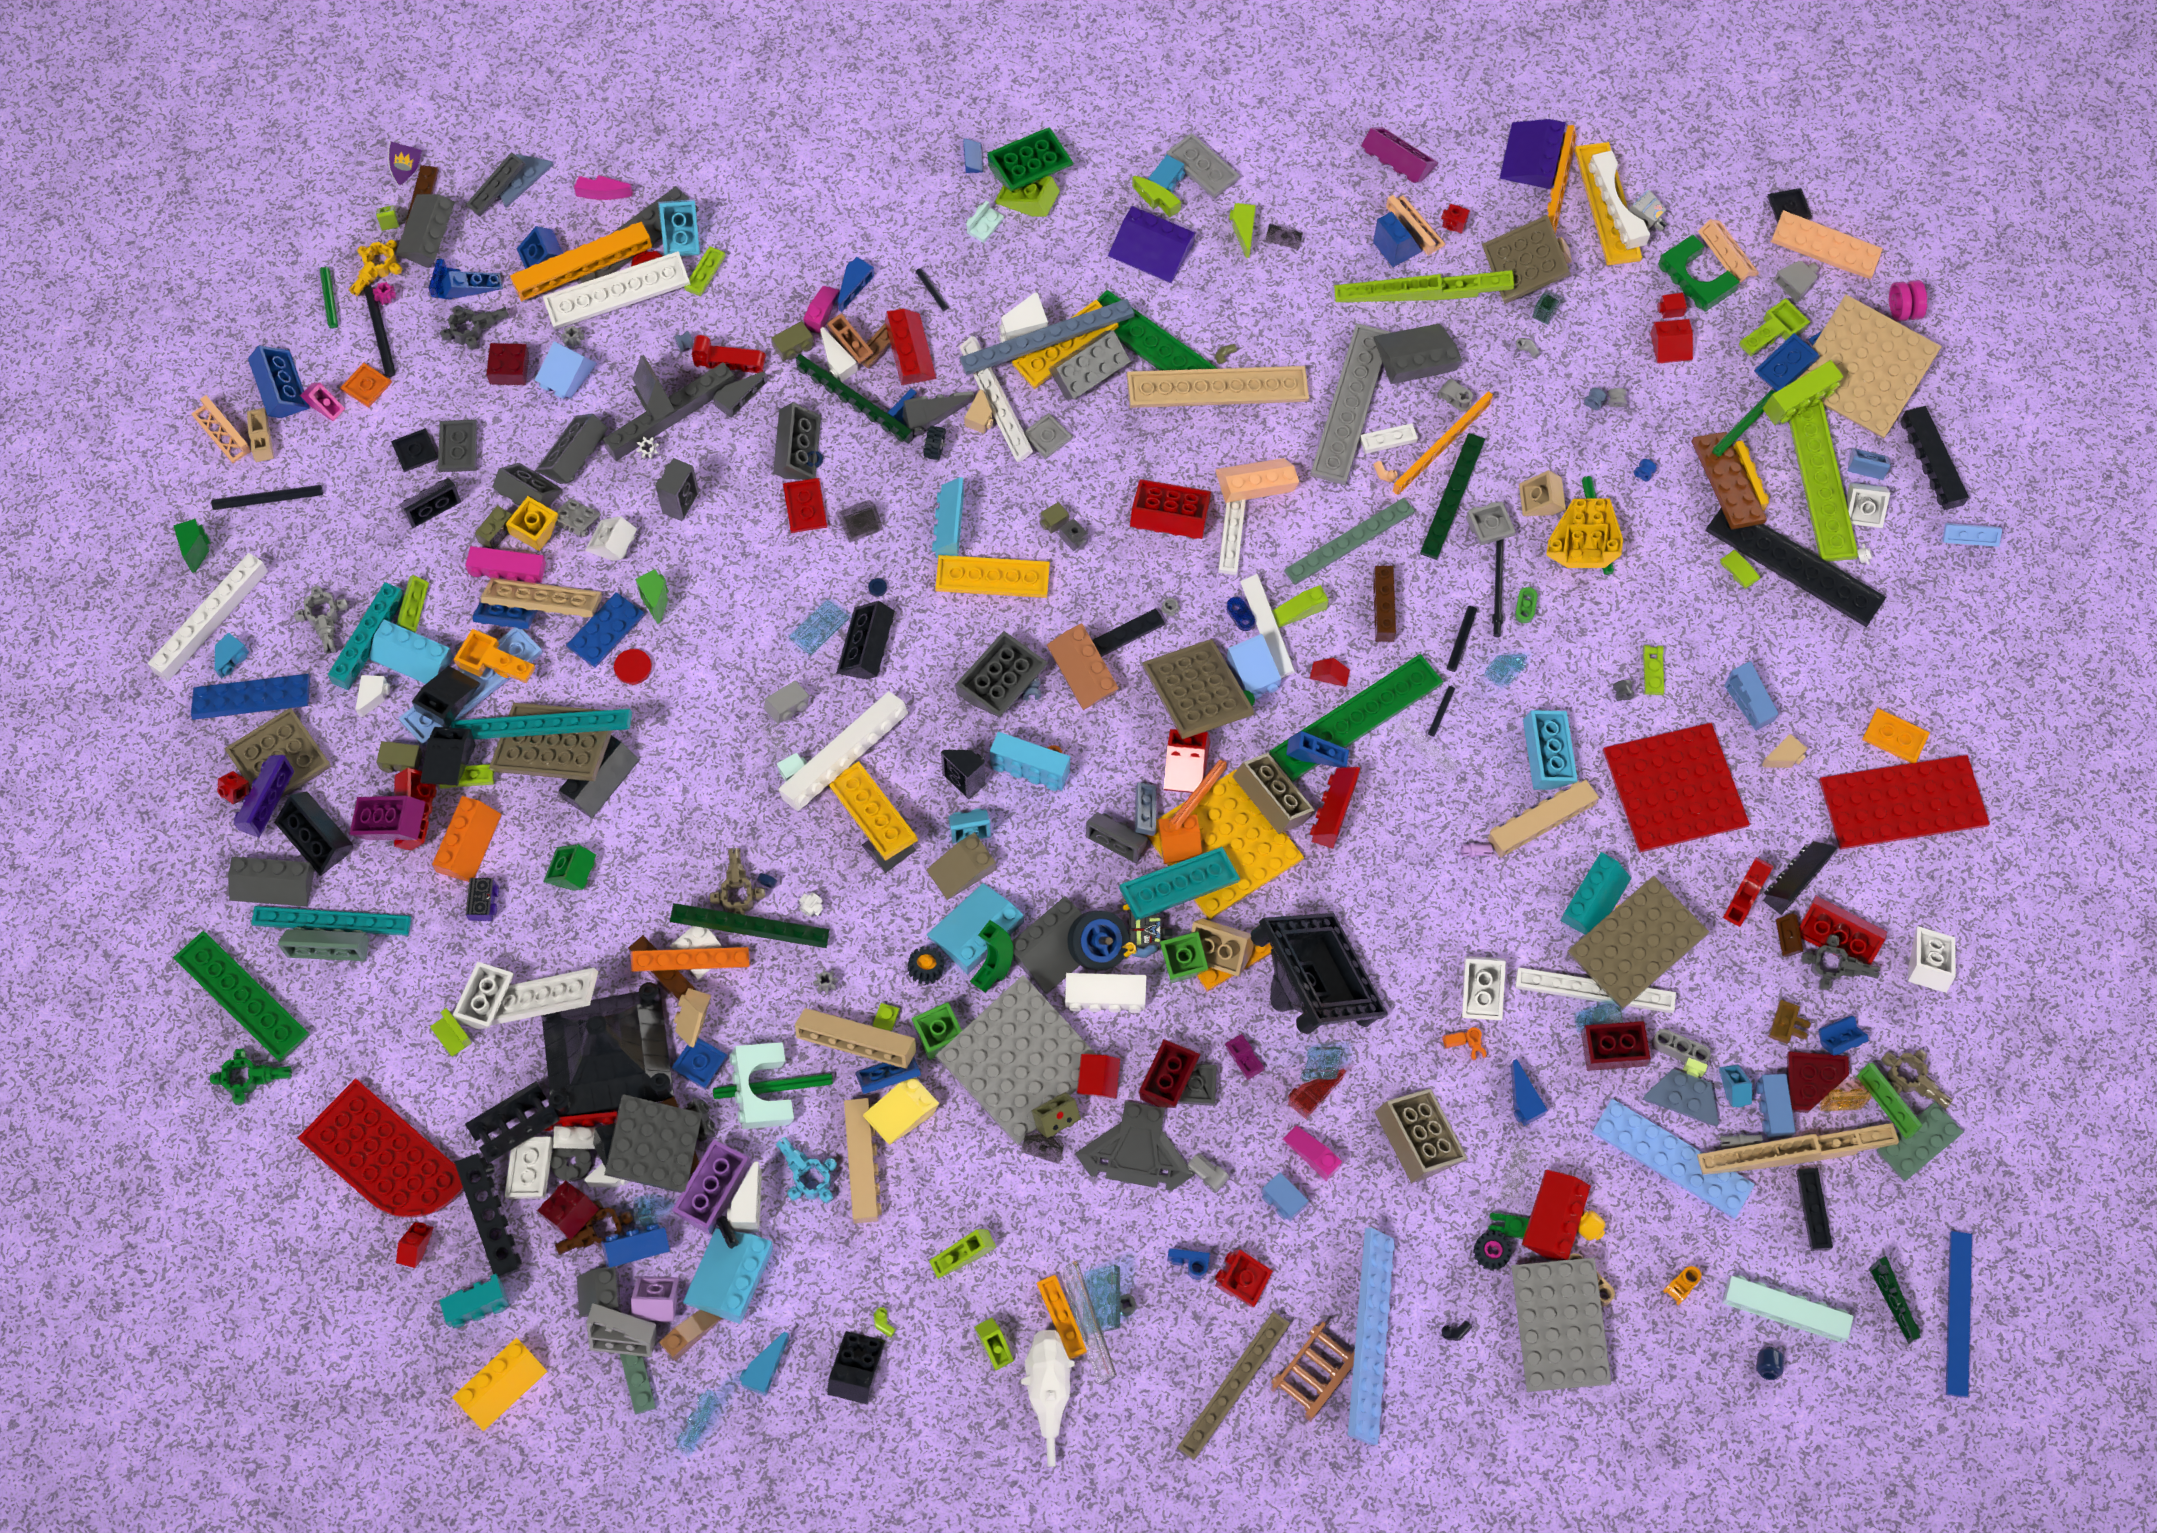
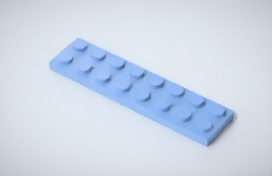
[398,628,543,747]
[1592,1099,1755,1219]

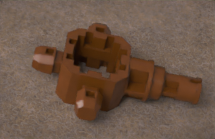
[554,1200,634,1256]

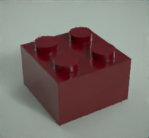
[486,343,529,385]
[537,1180,599,1240]

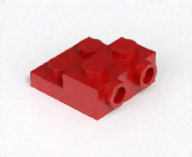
[1215,1249,1273,1307]

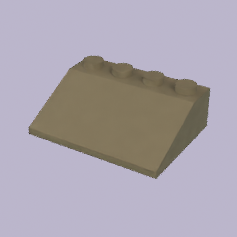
[1374,1088,1468,1184]

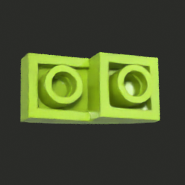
[1720,550,1760,589]

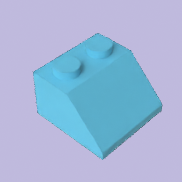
[948,809,991,843]

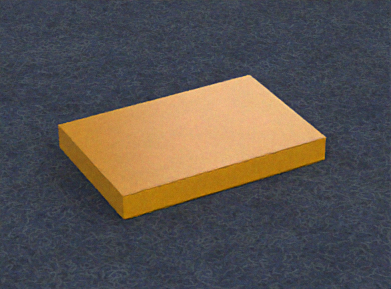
[1862,708,1930,763]

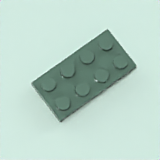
[1877,1102,1964,1182]

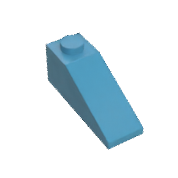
[739,1332,789,1396]

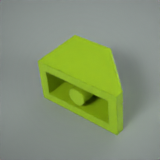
[974,1317,1014,1371]

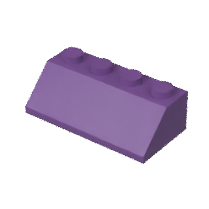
[672,1139,751,1235]

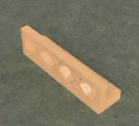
[1386,195,1445,255]
[1698,219,1759,283]
[191,395,251,463]

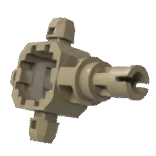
[710,848,766,915]
[1881,1049,1953,1109]

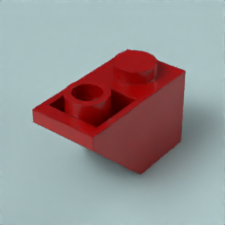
[396,1222,434,1268]

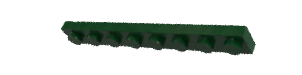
[796,354,913,444]
[1420,433,1485,560]
[670,903,830,949]

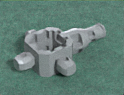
[294,586,348,654]

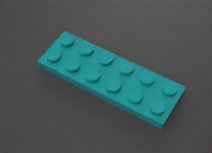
[1119,847,1240,921]

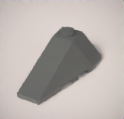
[903,391,974,435]

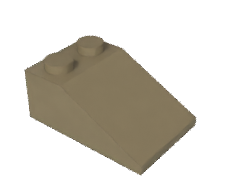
[926,832,996,900]

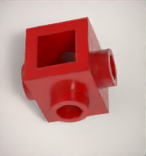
[1441,203,1470,234]
[217,771,249,805]

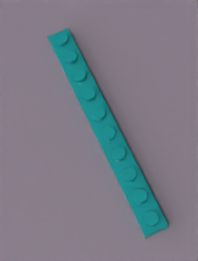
[450,709,632,740]

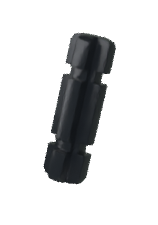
[716,1216,738,1249]

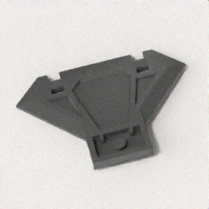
[1075,1101,1194,1191]

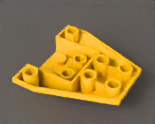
[1546,498,1623,568]

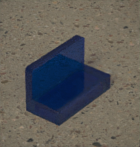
[428,259,461,300]

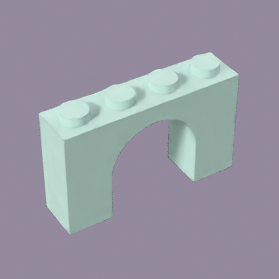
[730,1042,794,1129]

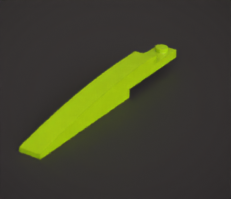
[1334,270,1514,302]

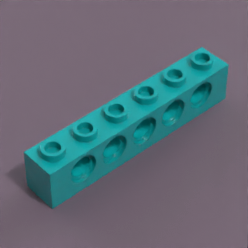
[327,582,404,691]

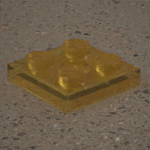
[1820,1089,1871,1111]

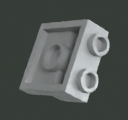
[1466,501,1516,546]

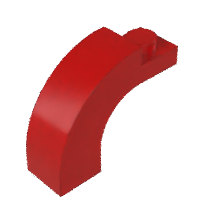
[1723,857,1774,927]

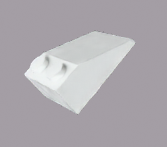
[1908,926,1956,993]
[1462,956,1506,1020]
[727,1162,762,1232]

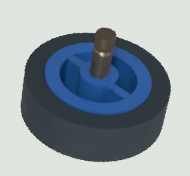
[1067,911,1129,970]

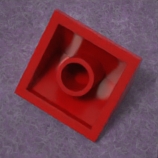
[1077,1054,1120,1099]

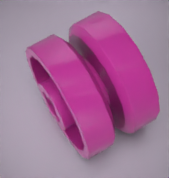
[1889,280,1927,322]

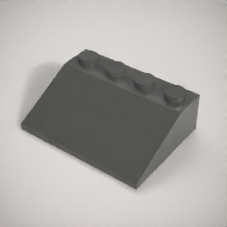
[1374,323,1462,384]
[956,631,1048,718]
[1012,896,1082,994]

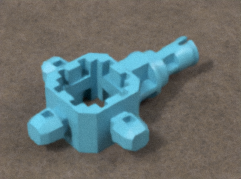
[776,1137,837,1204]

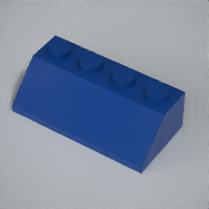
[248,345,310,418]

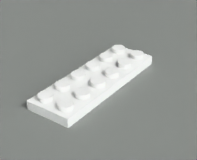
[491,968,598,1025]

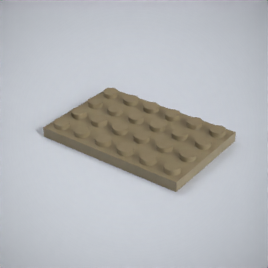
[1142,639,1254,739]
[489,703,613,781]
[1567,876,1709,1010]

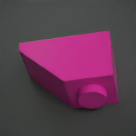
[300,382,345,421]

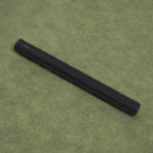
[364,286,396,377]
[211,485,323,510]

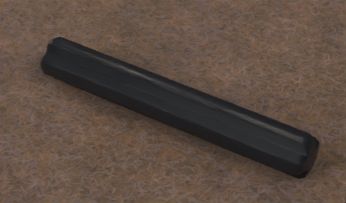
[1447,606,1477,672]

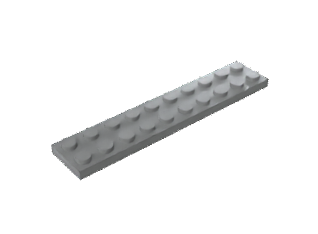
[1310,323,1391,485]

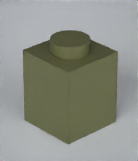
[1040,501,1069,534]

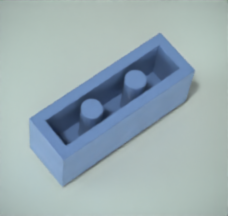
[1756,1074,1796,1138]

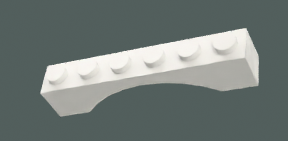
[1589,150,1650,250]

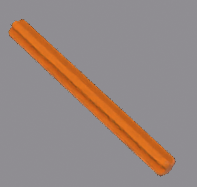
[1169,760,1227,831]

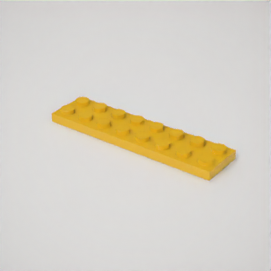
[1574,142,1642,266]

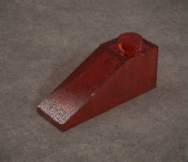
[1288,1069,1346,1119]

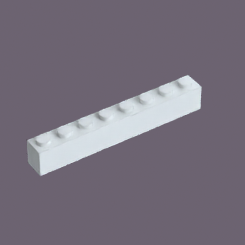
[147,553,268,682]
[778,691,908,811]

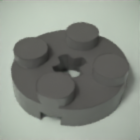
[550,1148,592,1182]

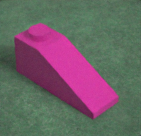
[803,286,840,334]
[1282,1125,1342,1182]

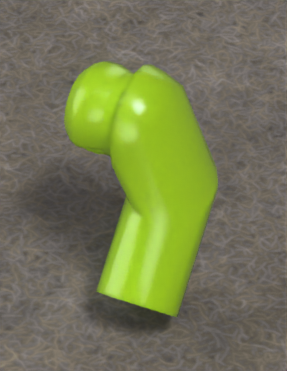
[873,1307,896,1338]

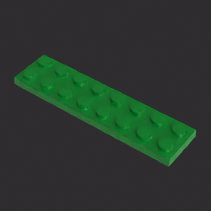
[1097,290,1218,371]
[173,930,310,1063]

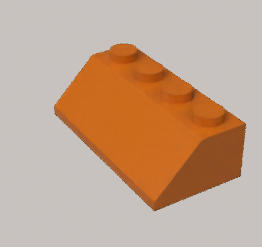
[432,796,502,882]

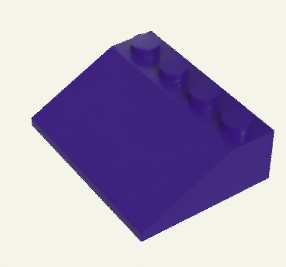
[1499,119,1566,189]
[1108,206,1195,283]

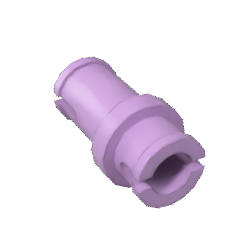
[1461,843,1492,858]

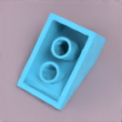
[658,199,700,256]

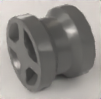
[1613,680,1635,701]

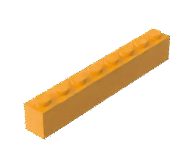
[510,222,652,301]

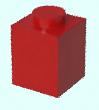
[1657,293,1687,319]

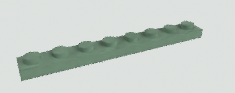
[1284,498,1415,585]

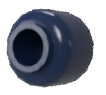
[1756,1347,1785,1380]

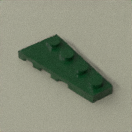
[1868,1256,1921,1344]

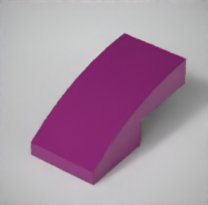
[1225,1034,1264,1080]

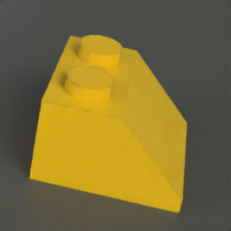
[506,496,558,552]

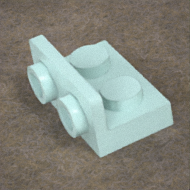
[966,201,1004,243]

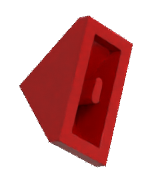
[1309,658,1350,687]

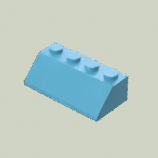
[932,477,964,558]
[369,620,454,684]
[1523,710,1578,790]

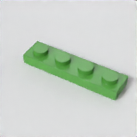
[1857,1063,1923,1139]

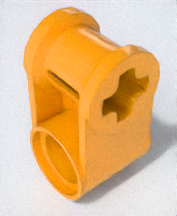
[1663,1266,1701,1306]

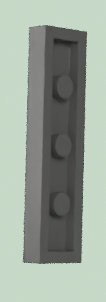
[465,152,526,217]

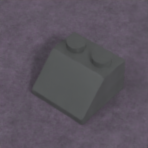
[577,1267,621,1318]

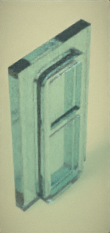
[788,599,849,656]

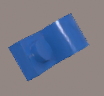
[1167,1248,1210,1280]

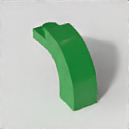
[970,920,1013,993]

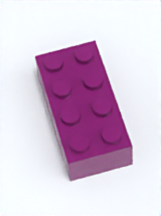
[349,796,425,840]

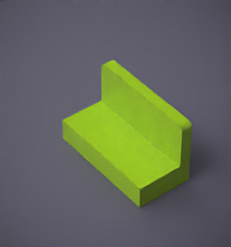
[430,1008,472,1057]

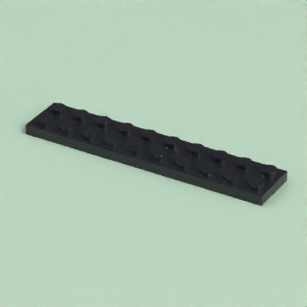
[1705,508,1886,627]

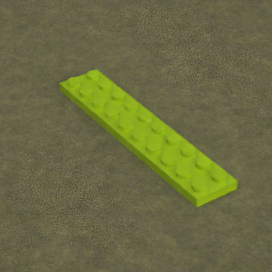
[1788,398,1859,562]

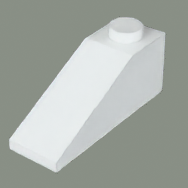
[820,327,858,382]

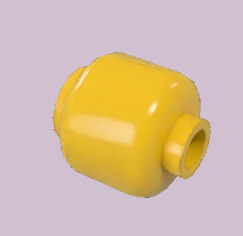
[1577,1210,1606,1241]

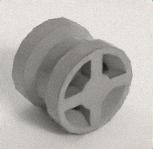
[1608,388,1627,407]

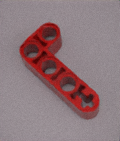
[692,335,766,373]

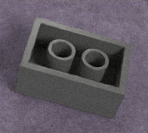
[655,458,699,521]

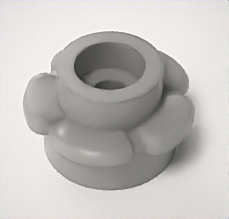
[1161,598,1180,616]

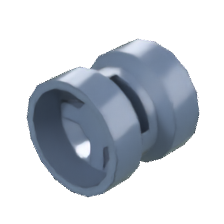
[1022,677,1041,701]

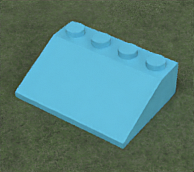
[927,883,1024,975]
[683,1228,773,1324]

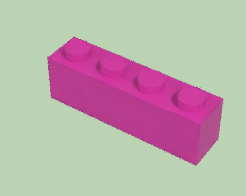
[465,546,546,583]

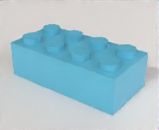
[990,732,1070,791]

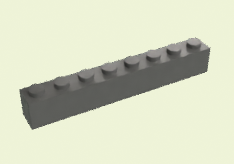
[603,362,735,461]

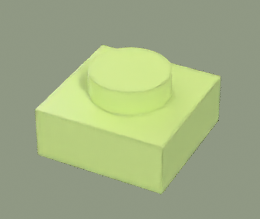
[1683,1058,1708,1078]

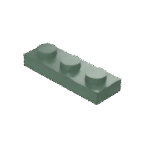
[620,1354,656,1415]

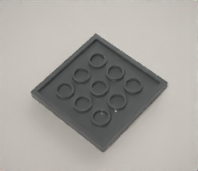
[604,1095,702,1193]

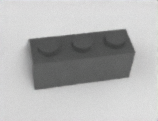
[492,463,563,507]
[1086,812,1148,864]

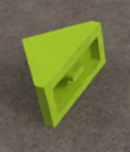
[376,205,399,231]

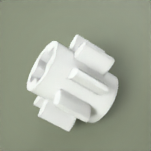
[636,437,659,460]
[799,892,823,917]

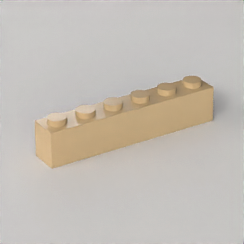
[1488,780,1599,858]
[795,1008,916,1069]
[844,1098,882,1224]

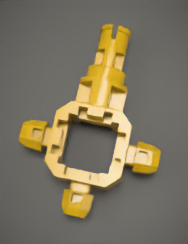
[348,239,402,297]

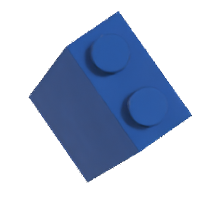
[1373,211,1422,267]

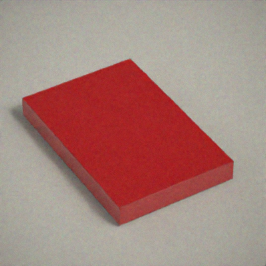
[783,478,828,533]

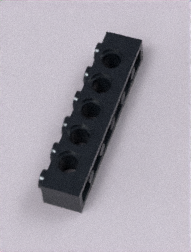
[454,1153,522,1279]

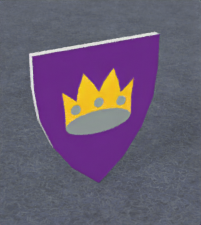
[388,141,422,186]

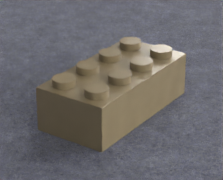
[1232,753,1315,834]

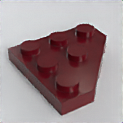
[1787,1051,1849,1113]

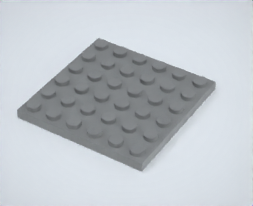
[935,975,1097,1145]

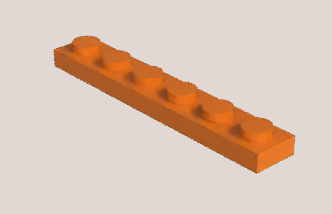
[630,947,750,972]

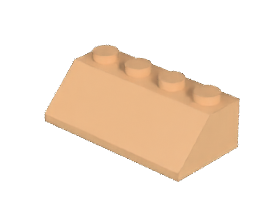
[1215,458,1299,503]

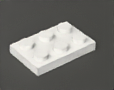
[505,1137,553,1199]

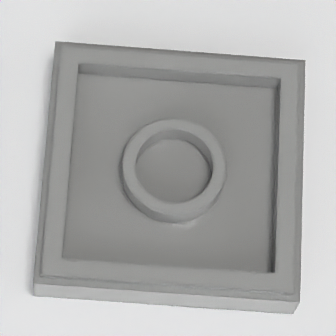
[1024,413,1073,460]

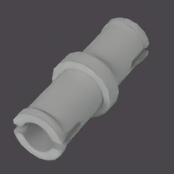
[1719,1133,1763,1149]

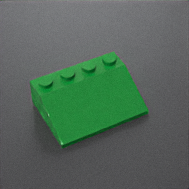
[987,127,1074,191]

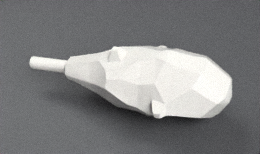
[1021,1330,1075,1467]

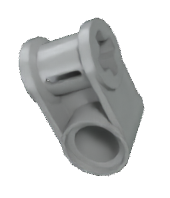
[1437,379,1473,411]

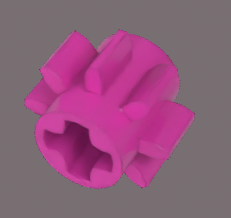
[373,282,396,305]

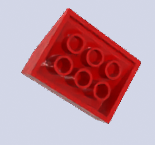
[1129,479,1212,539]

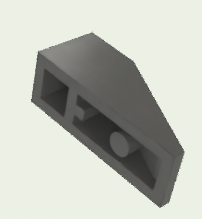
[713,372,767,418]

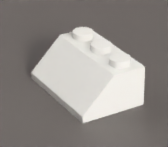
[453,962,514,1029]

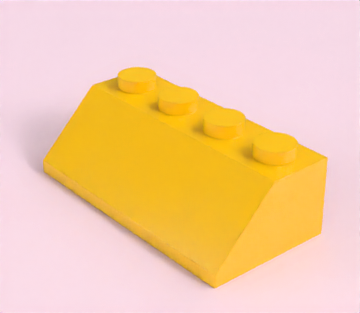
[452,1337,548,1432]

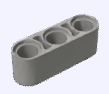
[1652,1029,1711,1064]

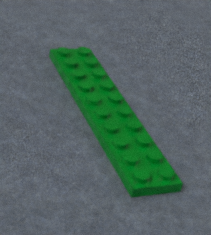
[1269,654,1443,782]

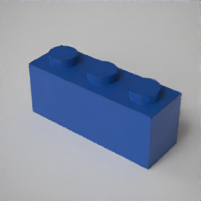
[601,1223,670,1268]

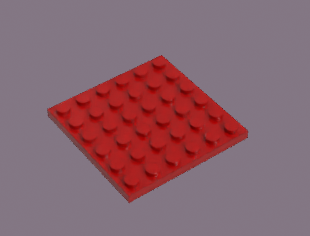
[1603,723,1750,853]

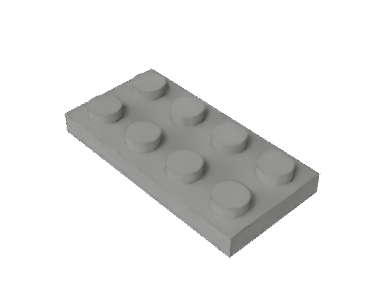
[1166,133,1240,199]

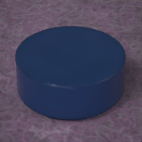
[806,451,823,468]
[868,578,887,597]
[757,873,778,888]

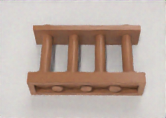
[1271,1322,1355,1422]

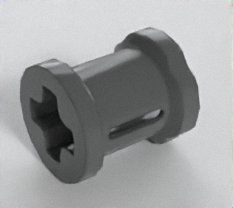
[1117,1294,1136,1316]

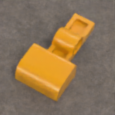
[453,629,535,683]

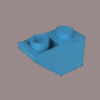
[215,632,249,679]

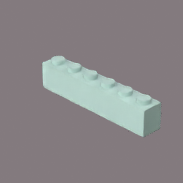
[1722,1275,1853,1343]

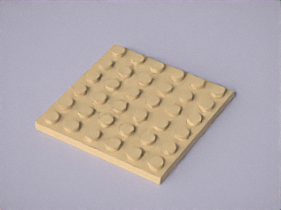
[1795,294,1942,439]

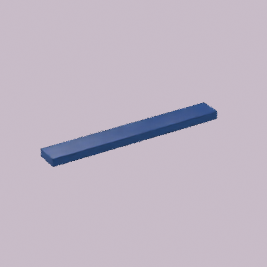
[1946,1231,1972,1398]

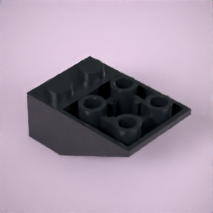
[412,666,480,728]
[420,727,476,786]
[827,1331,886,1405]

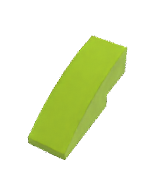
[1132,175,1181,218]

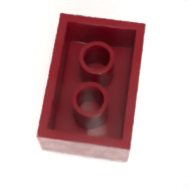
[1581,1021,1651,1071]

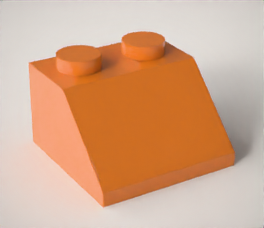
[1157,814,1202,864]

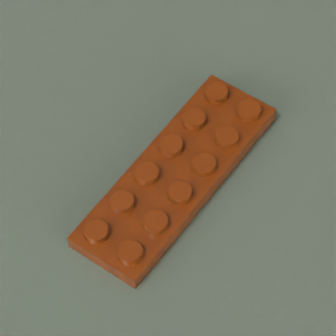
[1691,432,1767,529]

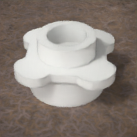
[1858,544,1873,565]

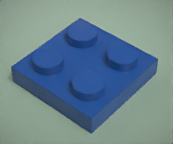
[672,1038,728,1090]

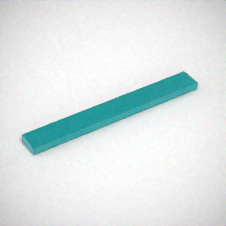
[251,906,412,936]

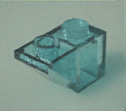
[1484,654,1527,689]
[1574,1003,1623,1033]

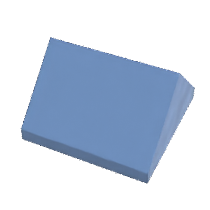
[1847,448,1891,480]

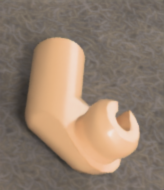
[1373,461,1398,482]

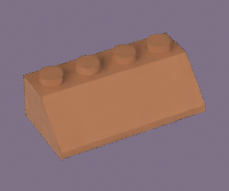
[1046,623,1119,710]

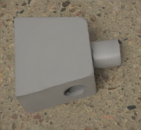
[1774,261,1819,303]

